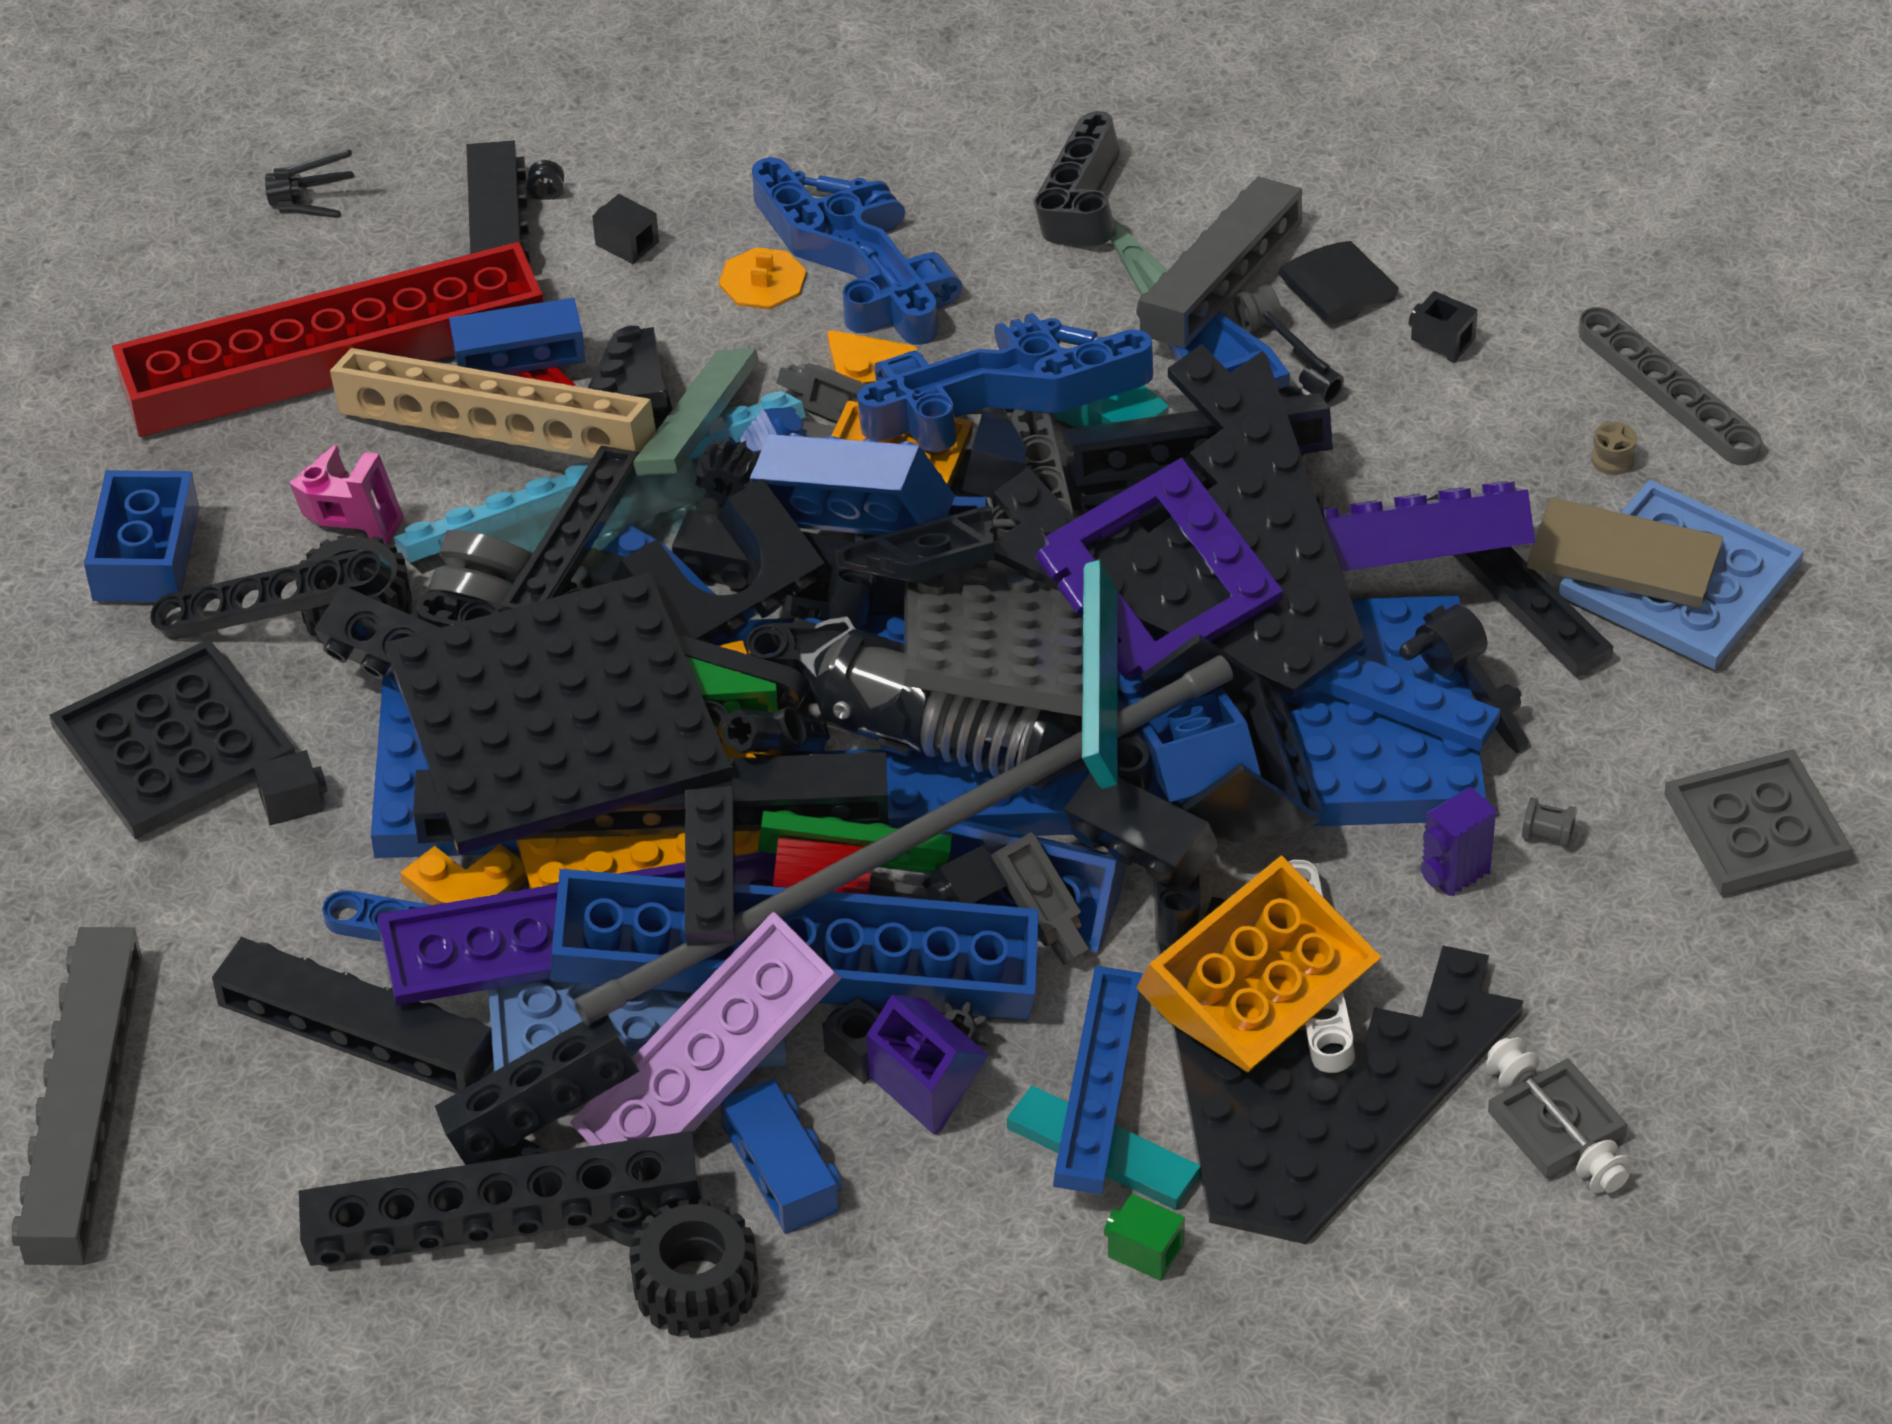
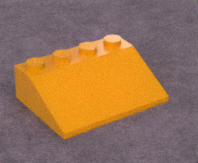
[1136,855,1382,1072]

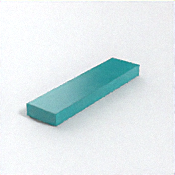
[1006,1085,1201,1210]

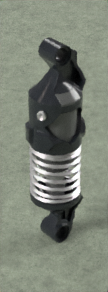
[746,617,1152,791]

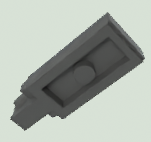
[776,363,867,422]
[991,832,1089,965]

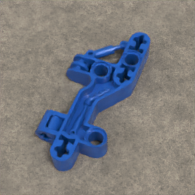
[752,157,963,345]
[857,313,1154,452]

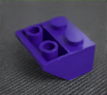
[867,995,989,1134]

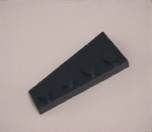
[588,325,667,409]

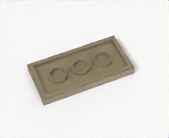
[1527,497,1723,608]

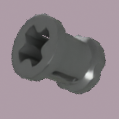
[1522,797,1577,847]

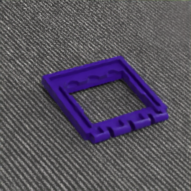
[1035,458,1283,680]

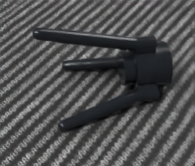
[265,149,354,218]
[1263,311,1344,404]

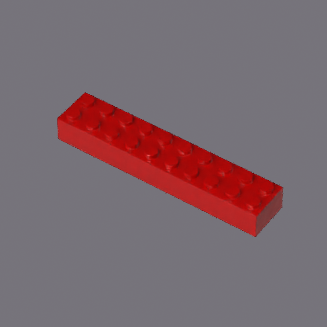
[112,242,543,437]

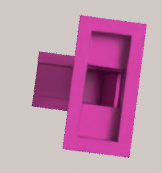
[289,445,404,544]

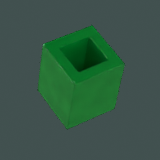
[1104,1194,1185,1281]

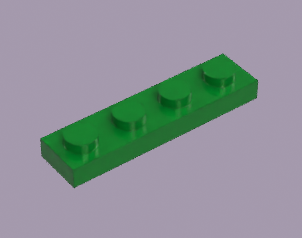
[758,811,951,874]

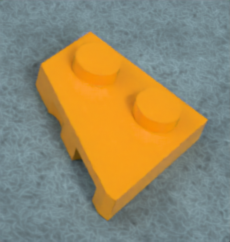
[827,330,917,384]

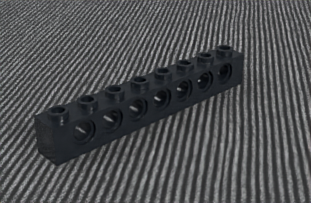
[299,1131,703,1267]

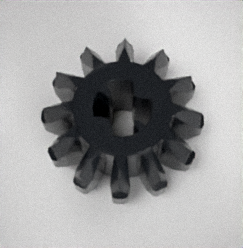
[694,436,761,509]

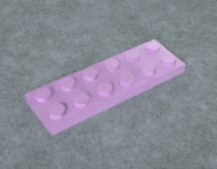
[570,911,841,1146]

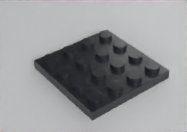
[49,639,296,839]

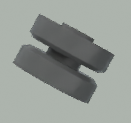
[427,530,532,604]

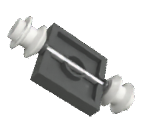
[1485,1037,1631,1193]

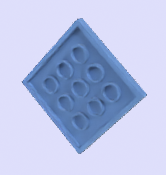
[1559,479,1804,670]

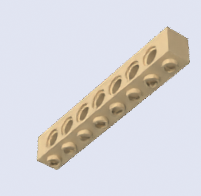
[330,348,656,459]

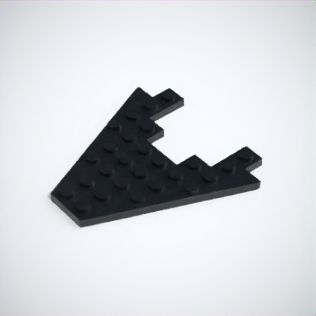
[993,344,1364,698]
[1155,897,1523,1245]

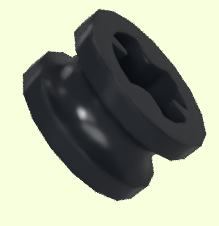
[527,160,564,200]

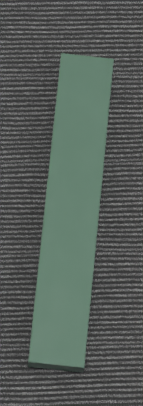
[633,348,759,476]

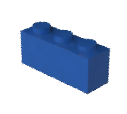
[449,298,586,375]
[720,1079,842,1234]

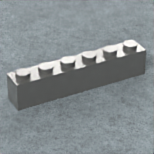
[1136,177,1302,348]

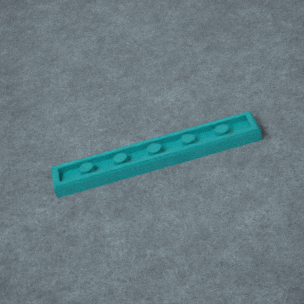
[1082,559,1117,789]

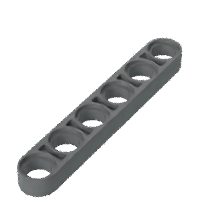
[1578,307,1762,465]

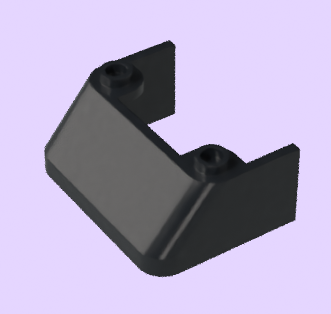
[1142,634,1323,842]

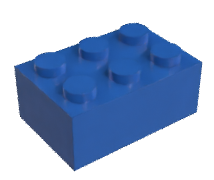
[84,470,199,602]
[1139,688,1261,804]

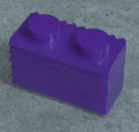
[1421,787,1496,896]

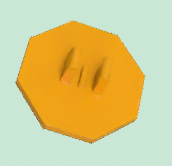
[719,247,807,309]

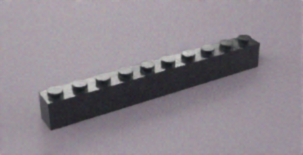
[413,752,889,844]

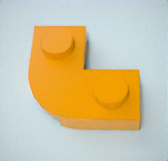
[400,844,528,905]

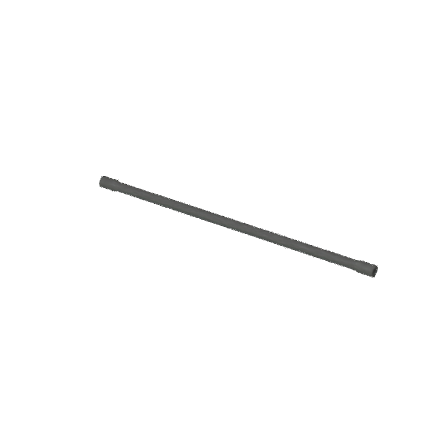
[573,655,1233,1025]

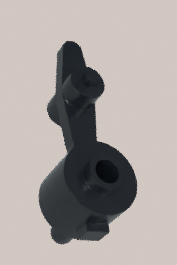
[1399,604,1528,753]

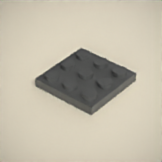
[1664,749,1852,895]

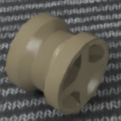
[1591,422,1637,475]

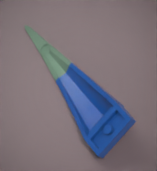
[1110,218,1290,389]

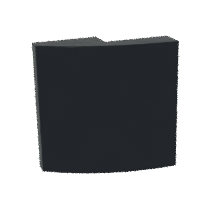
[1278,241,1399,322]

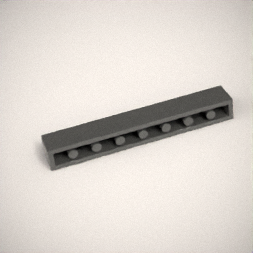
[11,927,142,1265]

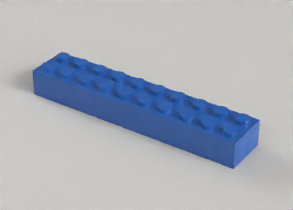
[550,869,1039,1020]

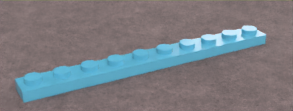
[394,391,806,563]

